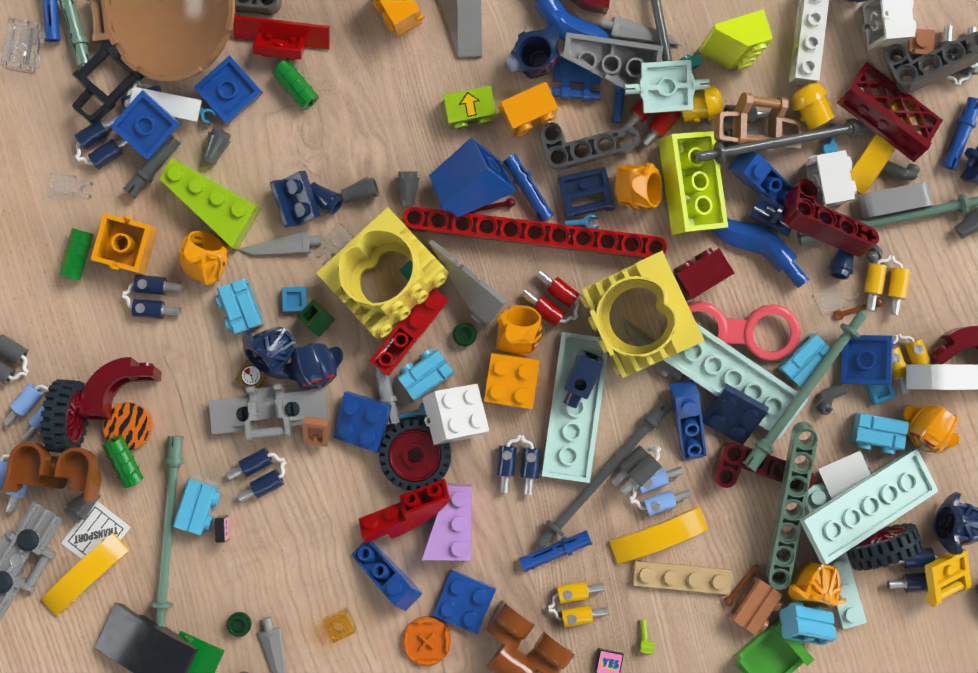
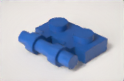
[552,56,601,102]

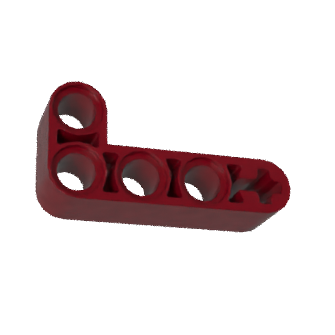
[783,179,879,257]
[711,442,815,489]

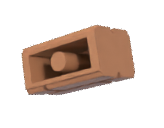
[728,576,783,636]

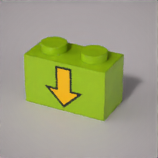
[443,85,497,130]

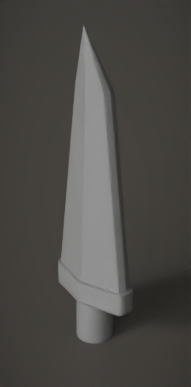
[600,15,681,46]
[238,230,322,256]
[622,317,684,381]
[258,617,286,673]

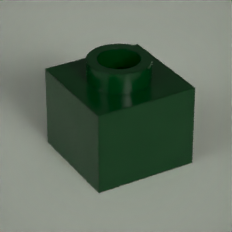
[297,299,336,337]

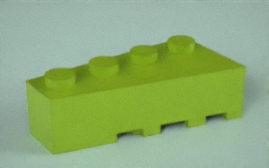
[159,158,261,251]

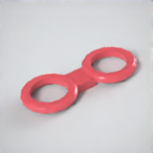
[688,301,801,362]

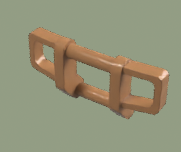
[714,92,803,150]

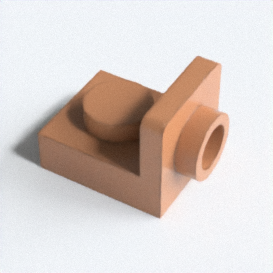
[907,29,935,60]
[303,416,331,447]

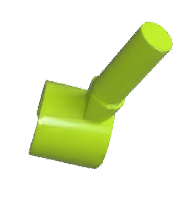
[639,619,655,655]

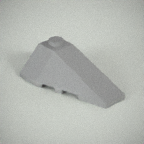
[439,0,482,58]
[563,32,663,90]
[429,239,507,325]

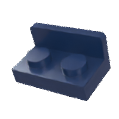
[270,171,321,228]

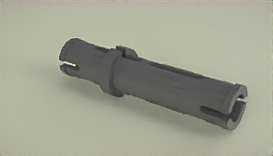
[123,135,181,198]

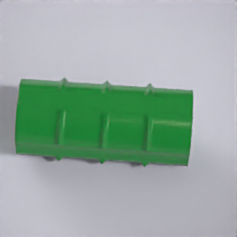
[272,60,319,111]
[59,228,93,280]
[102,435,144,488]

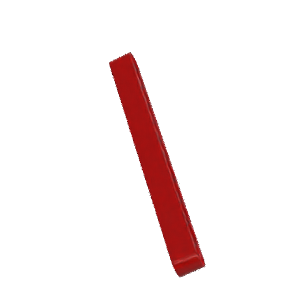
[403,206,667,259]

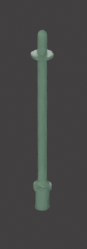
[797,193,978,245]
[742,310,867,472]
[150,436,184,626]

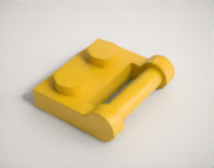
[924,549,971,607]

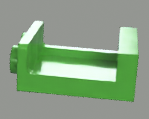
[734,618,815,673]

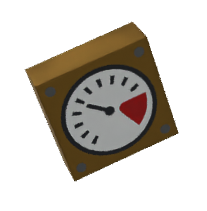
[235,359,266,388]

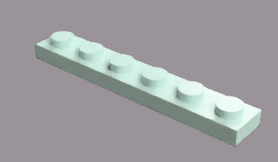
[805,482,867,629]

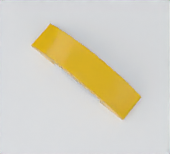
[850,103,914,195]
[609,506,708,564]
[41,533,130,617]

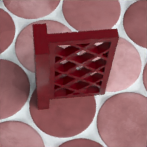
[837,62,943,162]

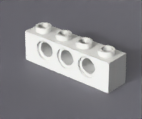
[788,0,829,86]

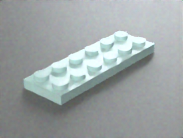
[664,324,808,439]
[541,332,608,483]
[800,449,938,565]

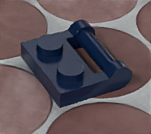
[558,167,614,221]

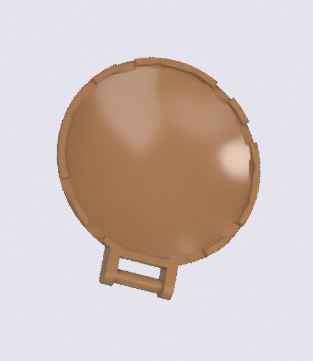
[87,0,235,82]

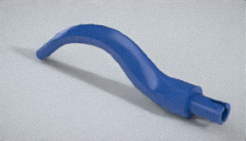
[534,0,625,123]
[712,217,809,288]

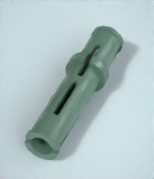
[59,0,91,68]

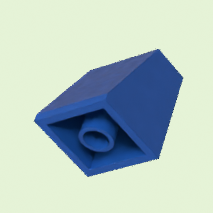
[429,138,516,217]

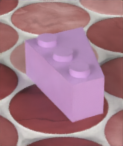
[422,484,472,561]

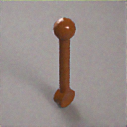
[834,297,883,320]
[724,564,759,606]

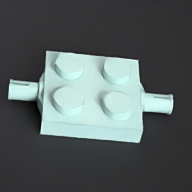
[625,60,710,114]

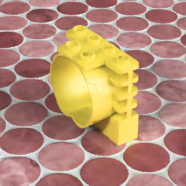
[316,207,449,339]
[580,251,705,378]

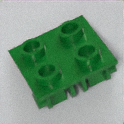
[179,631,225,673]

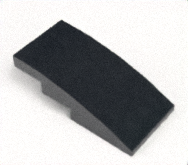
[95,603,198,673]

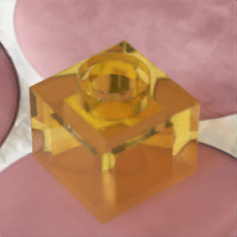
[323,607,357,643]

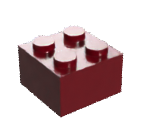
[673,247,735,301]

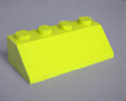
[698,9,773,70]
[658,131,728,236]

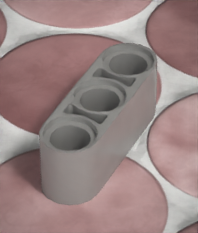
[858,182,932,219]

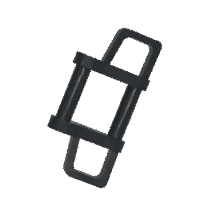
[72,40,145,125]

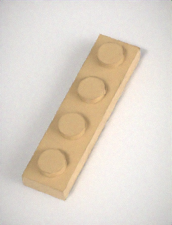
[632,560,732,595]

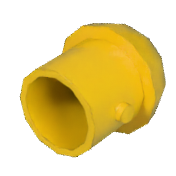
[792,83,835,130]
[682,85,723,123]

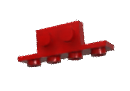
[233,15,330,60]

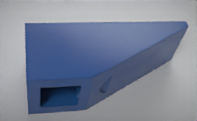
[728,152,793,206]
[669,380,707,460]
[351,541,423,611]

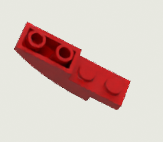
[369,288,449,376]
[358,478,451,543]

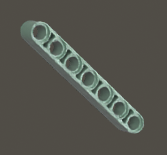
[766,422,818,590]

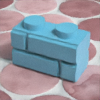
[216,279,265,335]
[777,333,831,389]
[398,348,455,401]
[850,412,909,454]
[173,478,221,535]
[779,602,837,646]

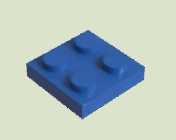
[194,55,263,125]
[110,90,181,160]
[841,335,894,385]
[333,391,392,453]
[432,569,496,634]

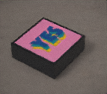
[214,515,230,543]
[595,648,624,673]

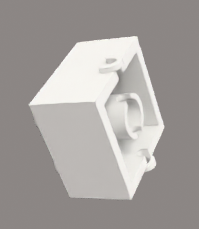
[862,0,917,51]
[805,150,857,208]
[422,384,489,445]

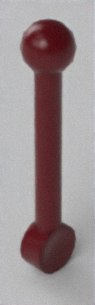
[469,198,515,214]

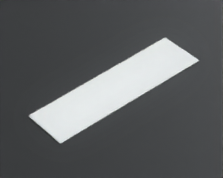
[130,87,202,122]

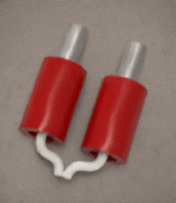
[623,98,681,147]
[521,270,580,327]

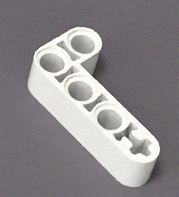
[906,364,978,390]

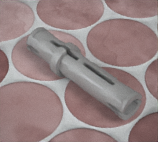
[371,353,400,425]

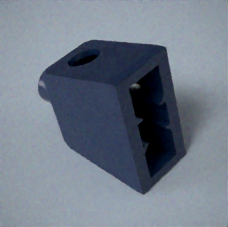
[563,348,604,408]

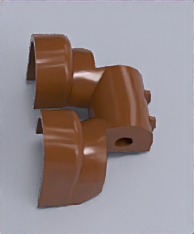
[3,442,102,502]
[486,600,575,673]

